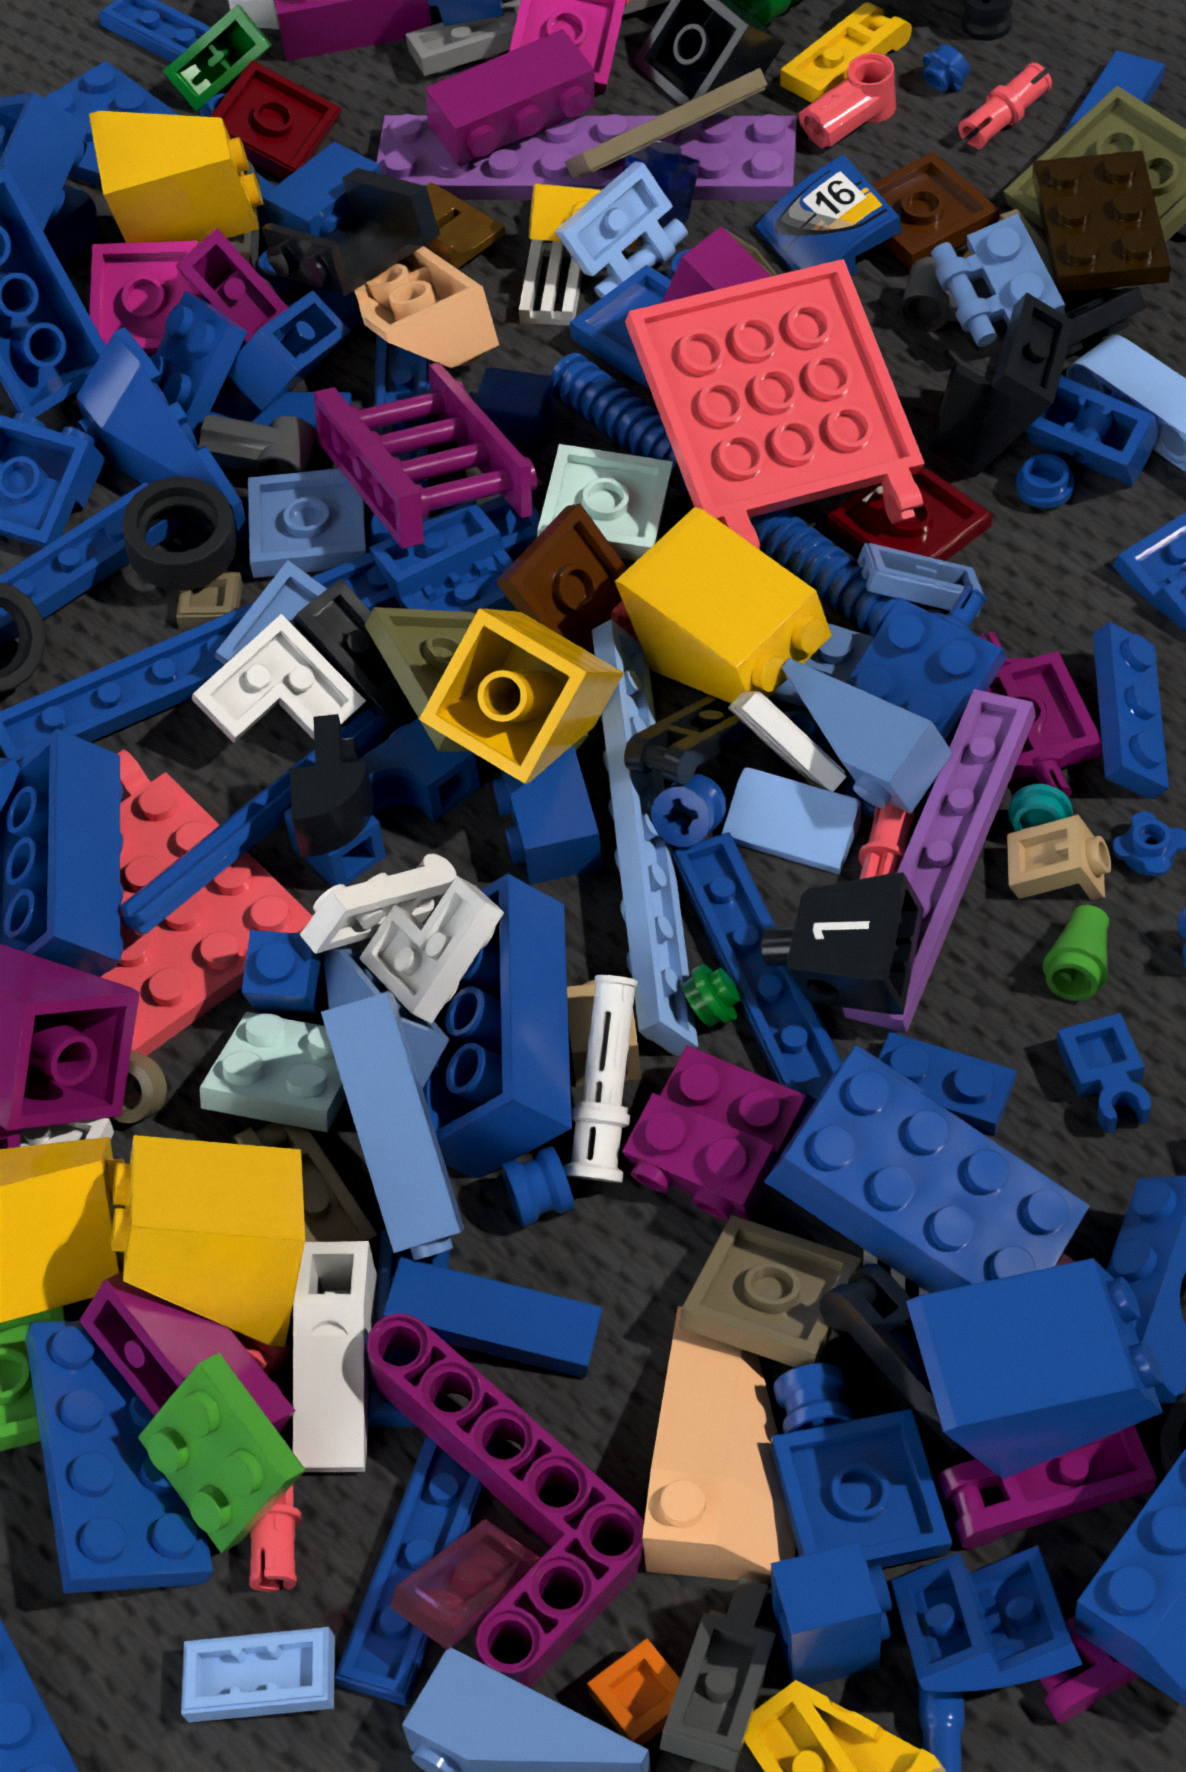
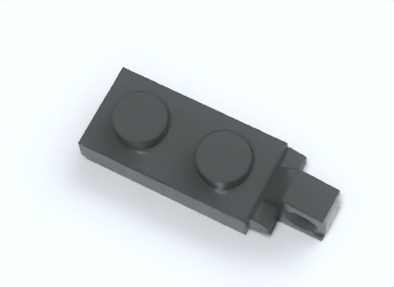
[660,1577,776,1772]

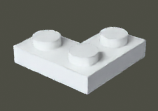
[192,614,366,743]
[359,876,504,1024]

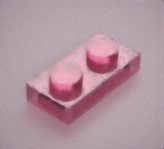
[390,1519,541,1650]

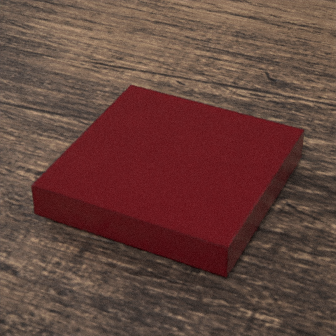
[210,60,342,180]
[827,465,993,561]

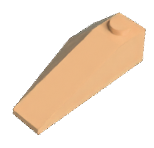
[354,246,499,368]
[642,1306,796,1584]

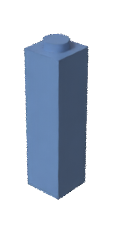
[321,991,465,1260]

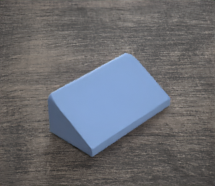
[722,767,861,875]

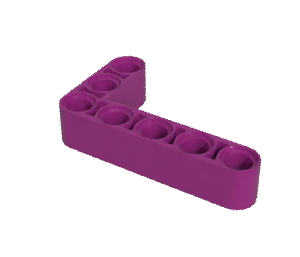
[367,1313,644,1688]

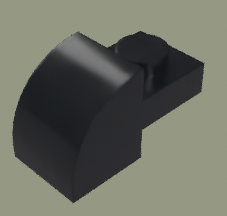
[290,714,374,857]

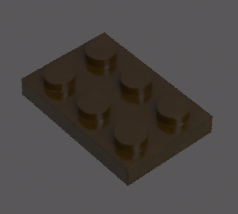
[1032,151,1171,293]

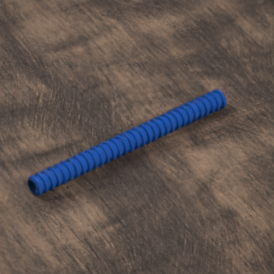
[548,353,912,637]

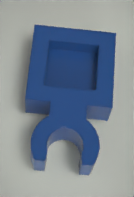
[1056,1013,1151,1133]

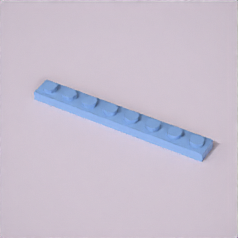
[592,619,698,1056]

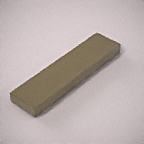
[564,68,768,180]

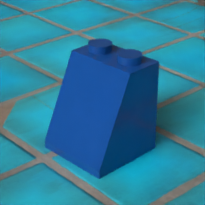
[906,1258,1163,1479]

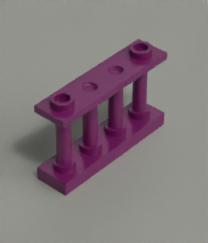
[313,362,537,549]

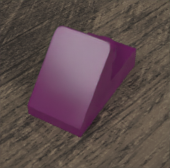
[175,228,289,344]

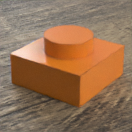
[587,1638,680,1746]

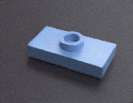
[181,1627,335,1723]

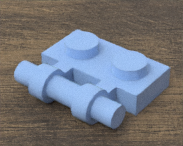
[555,161,688,298]

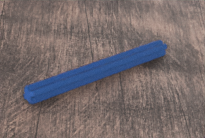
[120,708,387,935]

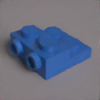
[0,413,106,548]

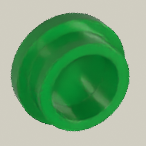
[682,964,741,1027]

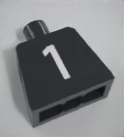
[761,872,924,1015]

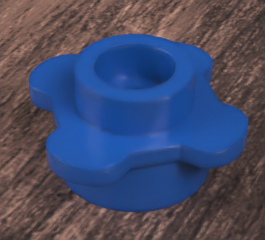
[1112,812,1186,876]

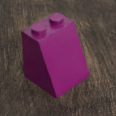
[0,944,140,1131]

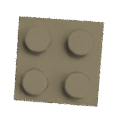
[680,1215,861,1368]

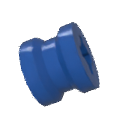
[651,774,726,847]
[500,1146,575,1228]
[773,1363,855,1434]

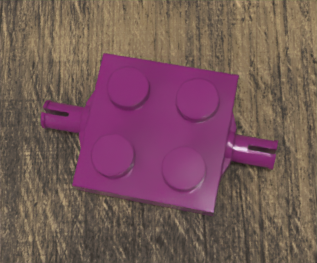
[978,632,1102,798]

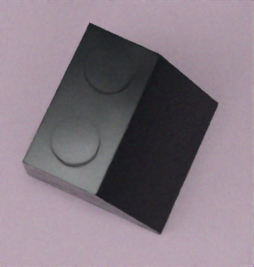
[632,0,784,105]

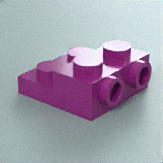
[622,1045,809,1221]

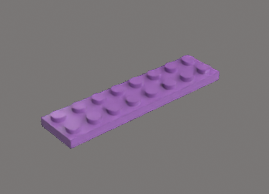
[376,114,797,201]

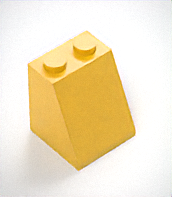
[89,111,263,243]
[615,507,832,704]
[419,608,624,784]
[111,1135,305,1347]
[0,1137,125,1323]

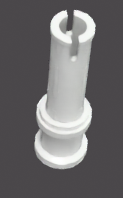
[563,975,638,1183]

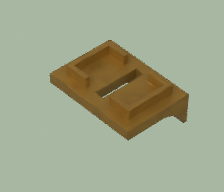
[424,182,506,269]

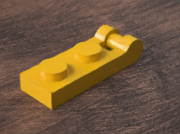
[780,2,912,103]

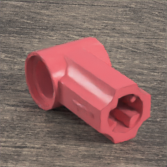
[799,53,896,149]

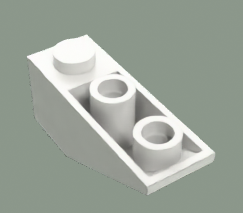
[293,1241,378,1472]

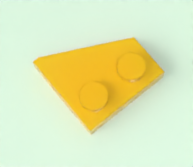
[744,1680,946,1772]

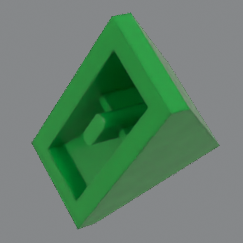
[163,4,272,112]

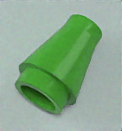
[1043,905,1109,1001]

